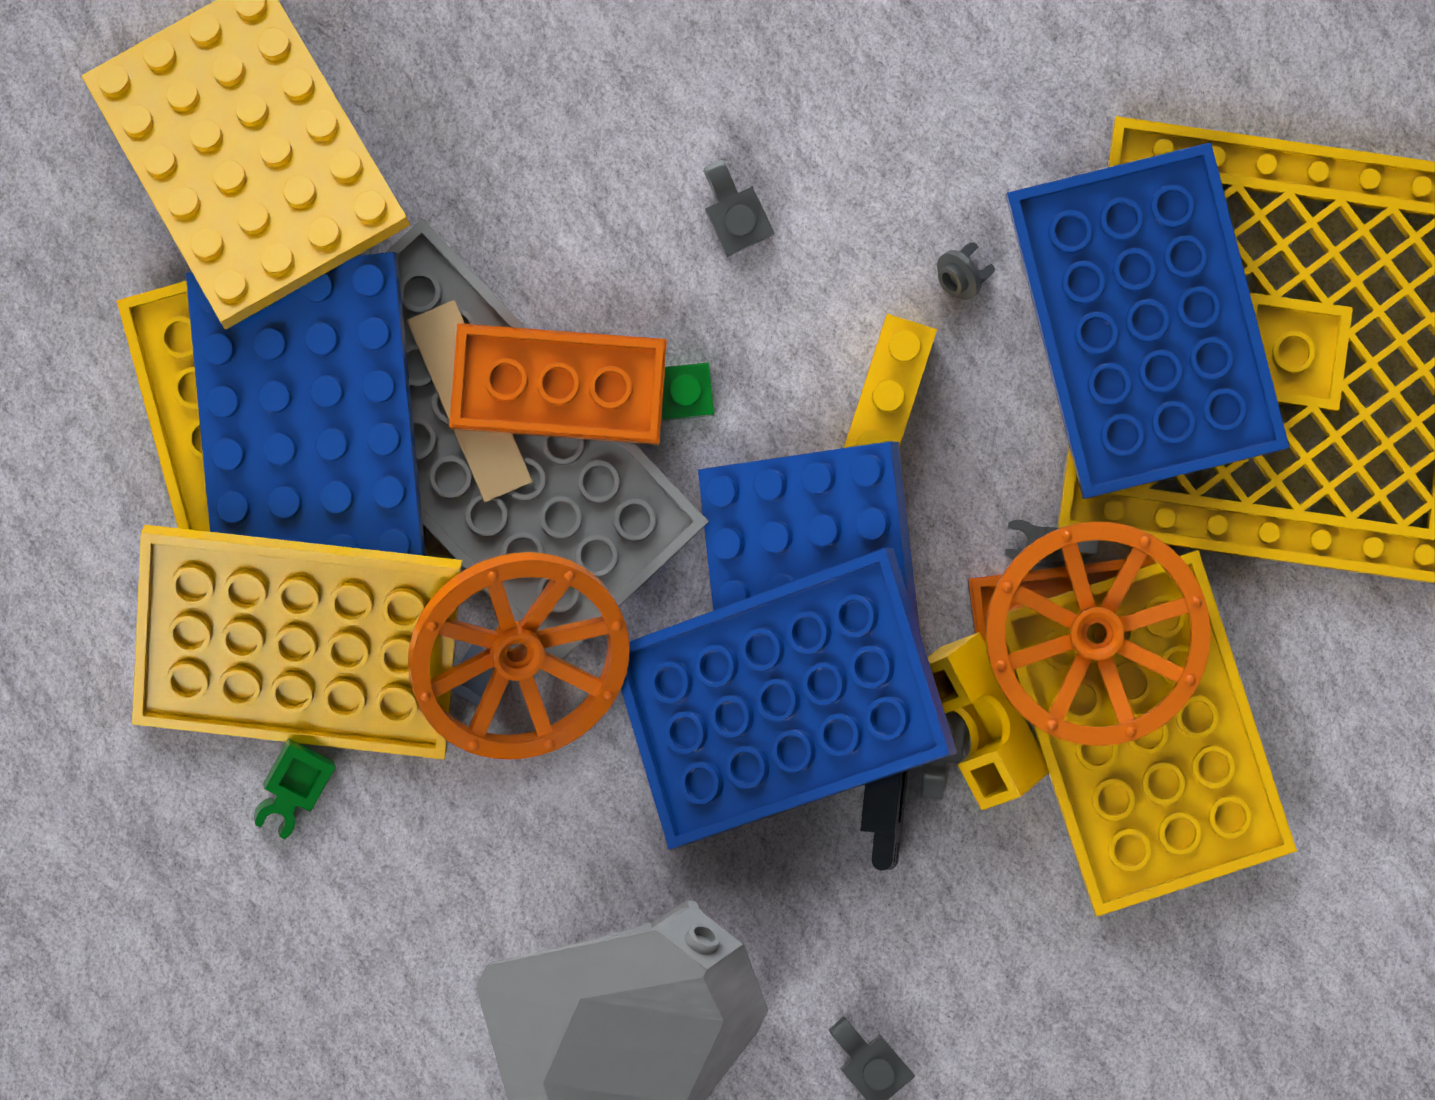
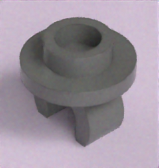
[937,242,995,300]

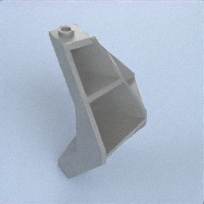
[476,900,768,1100]

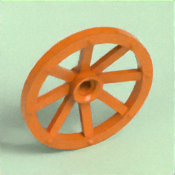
[985,522,1211,746]
[408,552,630,760]

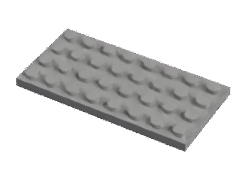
[385,218,709,660]

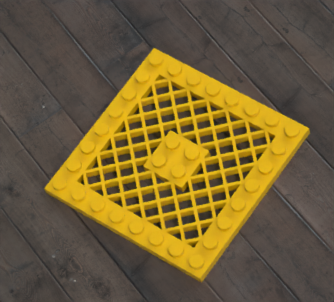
[1057,116,1435,584]

